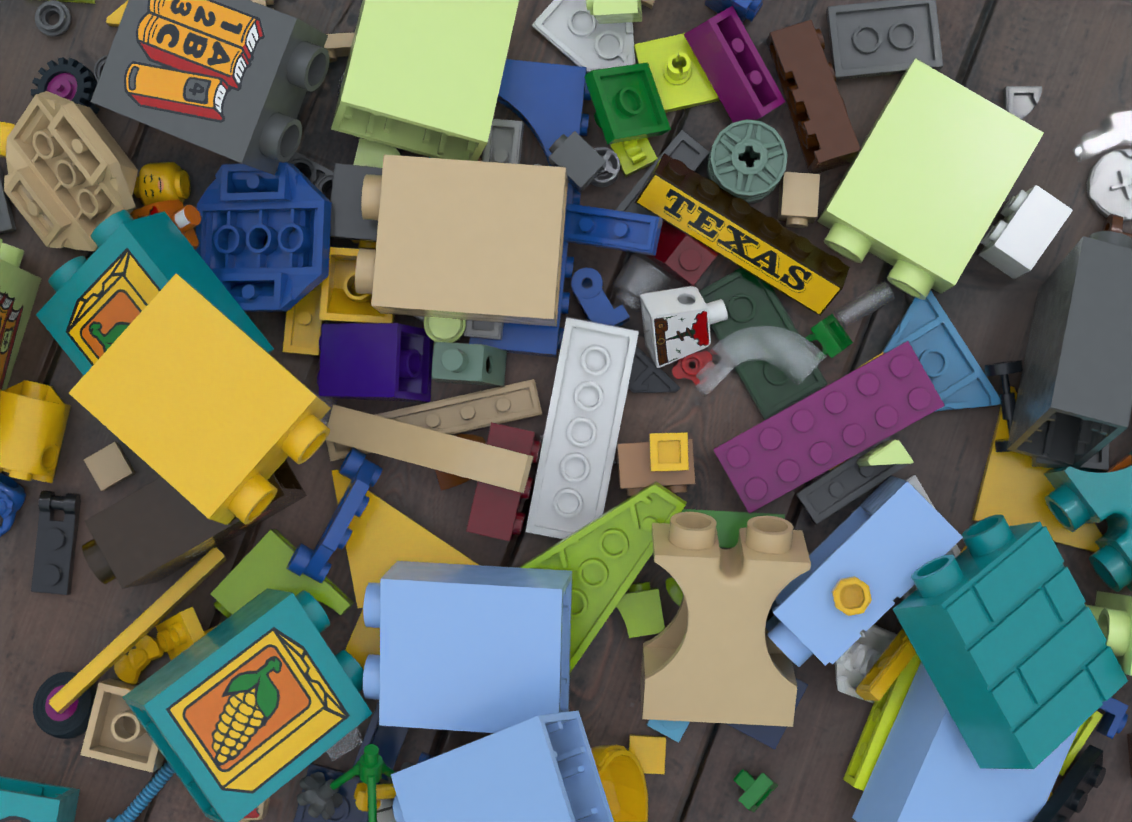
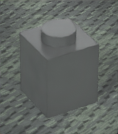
[549,131,606,194]

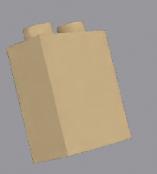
[355,154,568,327]

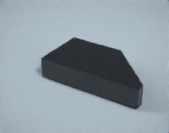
[628,346,680,393]

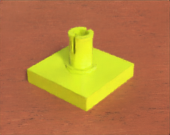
[634,33,720,113]

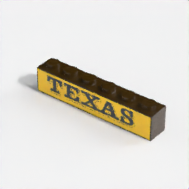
[635,153,850,316]

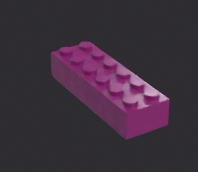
[713,341,945,514]

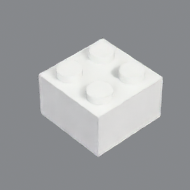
[979,185,1073,279]

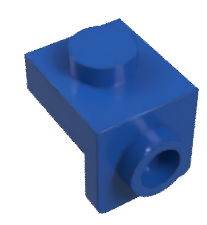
[1097,697,1128,739]

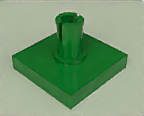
[584,62,671,145]

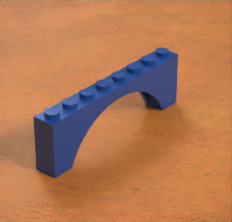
[469,59,591,358]

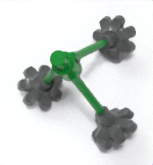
[297,744,414,822]

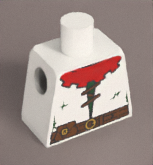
[640,286,728,368]

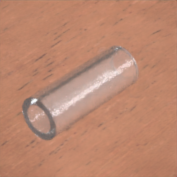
[834,281,895,329]

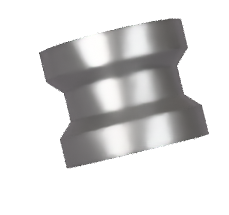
[591,147,620,187]

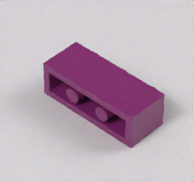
[684,6,786,123]

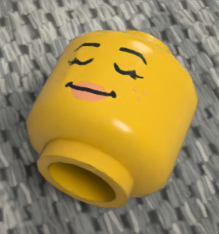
[134,162,190,206]

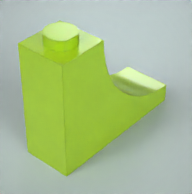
[211,529,354,618]

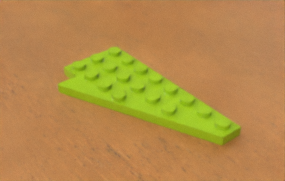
[518,481,687,673]

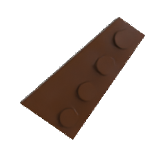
[766,20,861,174]

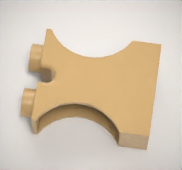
[640,512,811,727]

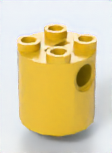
[0,380,71,483]

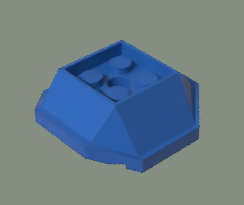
[195,162,332,312]

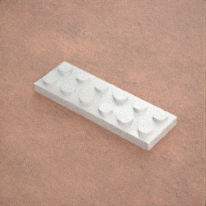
[525,317,639,539]

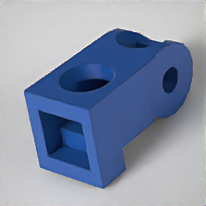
[571,267,630,327]

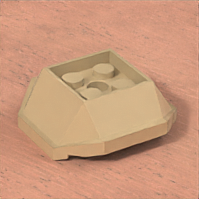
[4,91,138,251]

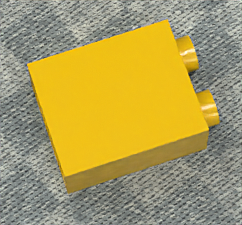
[69,274,331,525]

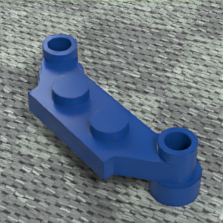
[286,447,383,583]

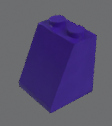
[317,323,433,402]

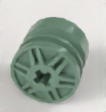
[706,119,788,205]

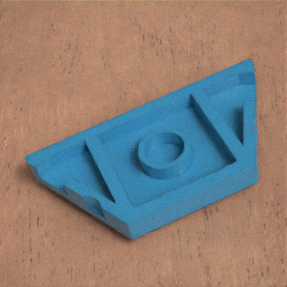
[882,290,1001,412]

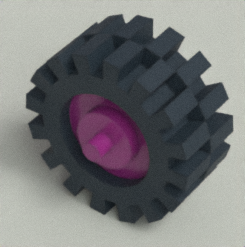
[31,57,100,114]

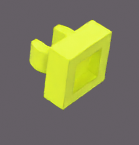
[610,138,658,178]

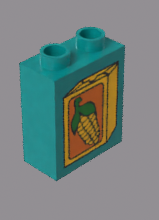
[36,210,274,375]
[123,588,373,822]

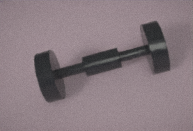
[984,360,1023,452]

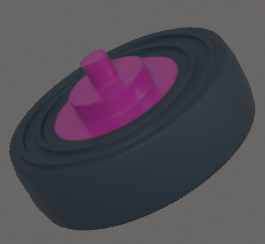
[33,672,97,739]

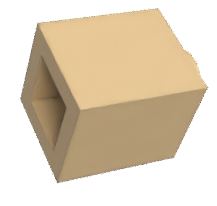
[777,172,820,228]

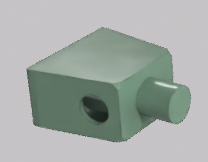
[432,342,507,387]

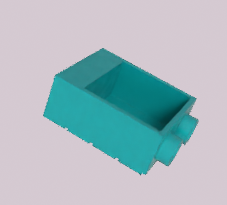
[893,514,1128,769]

